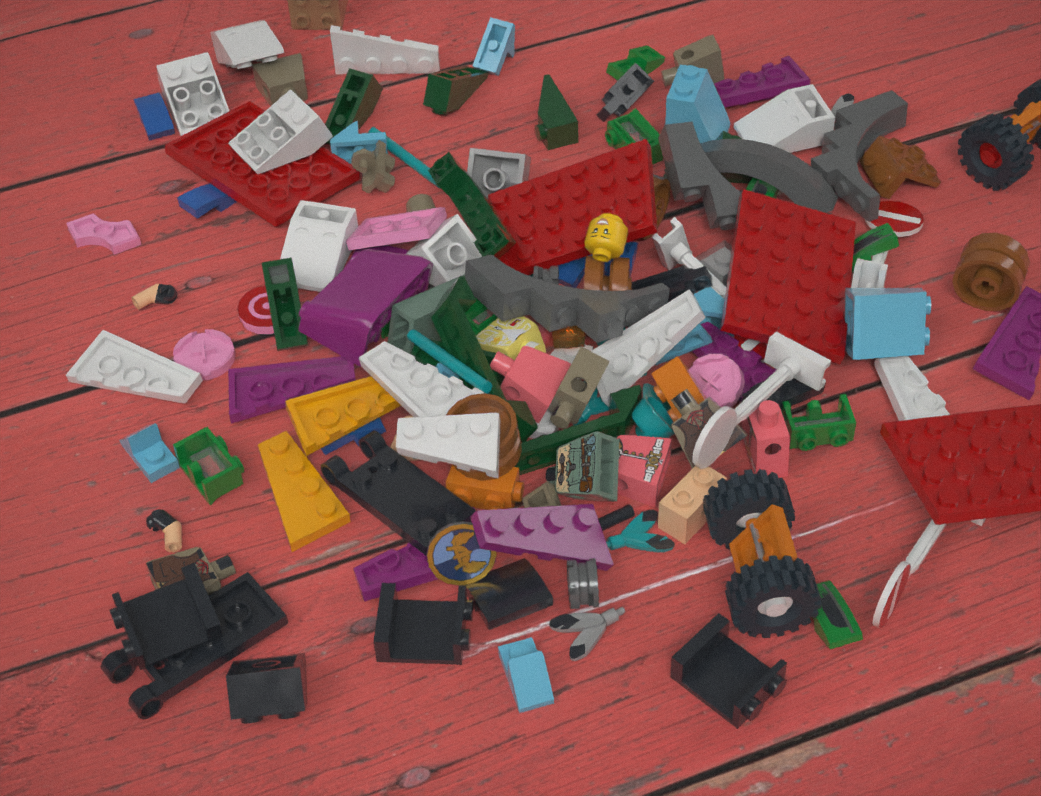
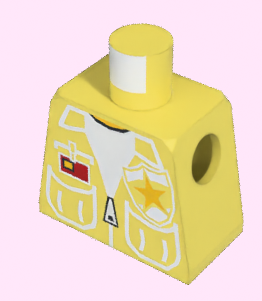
[476,316,546,360]

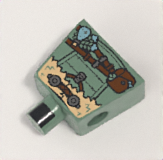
[546,431,619,502]

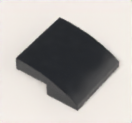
[466,558,553,630]

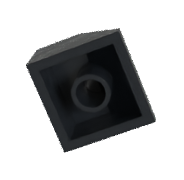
[226,653,307,723]

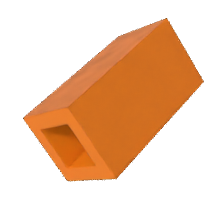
[651,356,707,422]
[446,464,524,510]

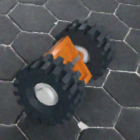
[703,469,822,638]

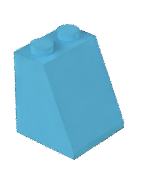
[665,65,731,143]
[845,288,931,360]

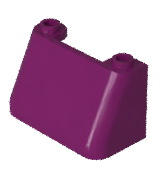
[299,249,433,367]

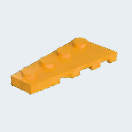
[285,376,401,456]
[258,431,351,552]

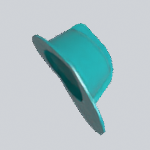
[631,383,675,438]

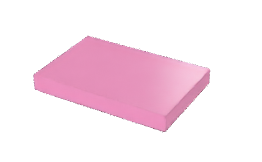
[346,207,447,250]

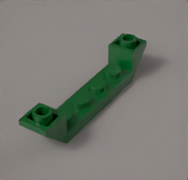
[428,152,516,259]
[431,276,538,443]
[514,385,642,476]

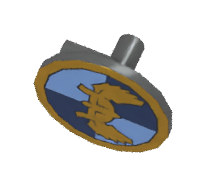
[427,521,497,585]

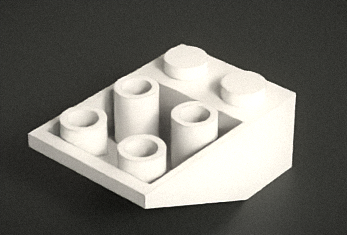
[210,20,284,69]
[156,52,229,136]
[734,84,835,153]
[228,89,333,174]
[280,200,358,292]

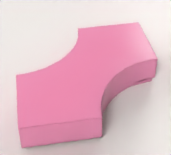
[66,213,141,255]

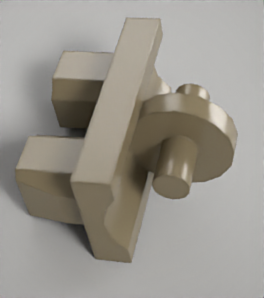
[351,140,395,194]

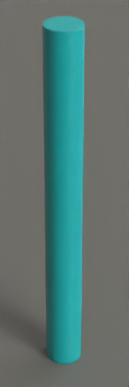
[368,127,440,188]
[407,329,492,394]

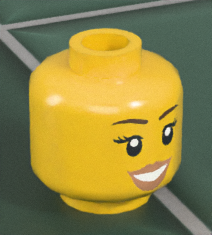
[585,213,628,262]

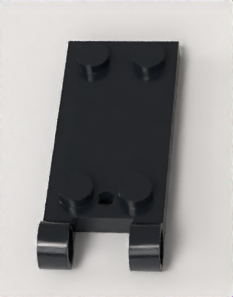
[321,430,476,556]
[101,572,288,719]

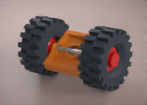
[958,79,1041,191]

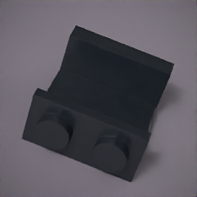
[109,563,222,670]
[373,583,473,665]
[670,613,787,729]

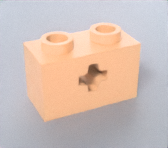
[658,466,727,544]

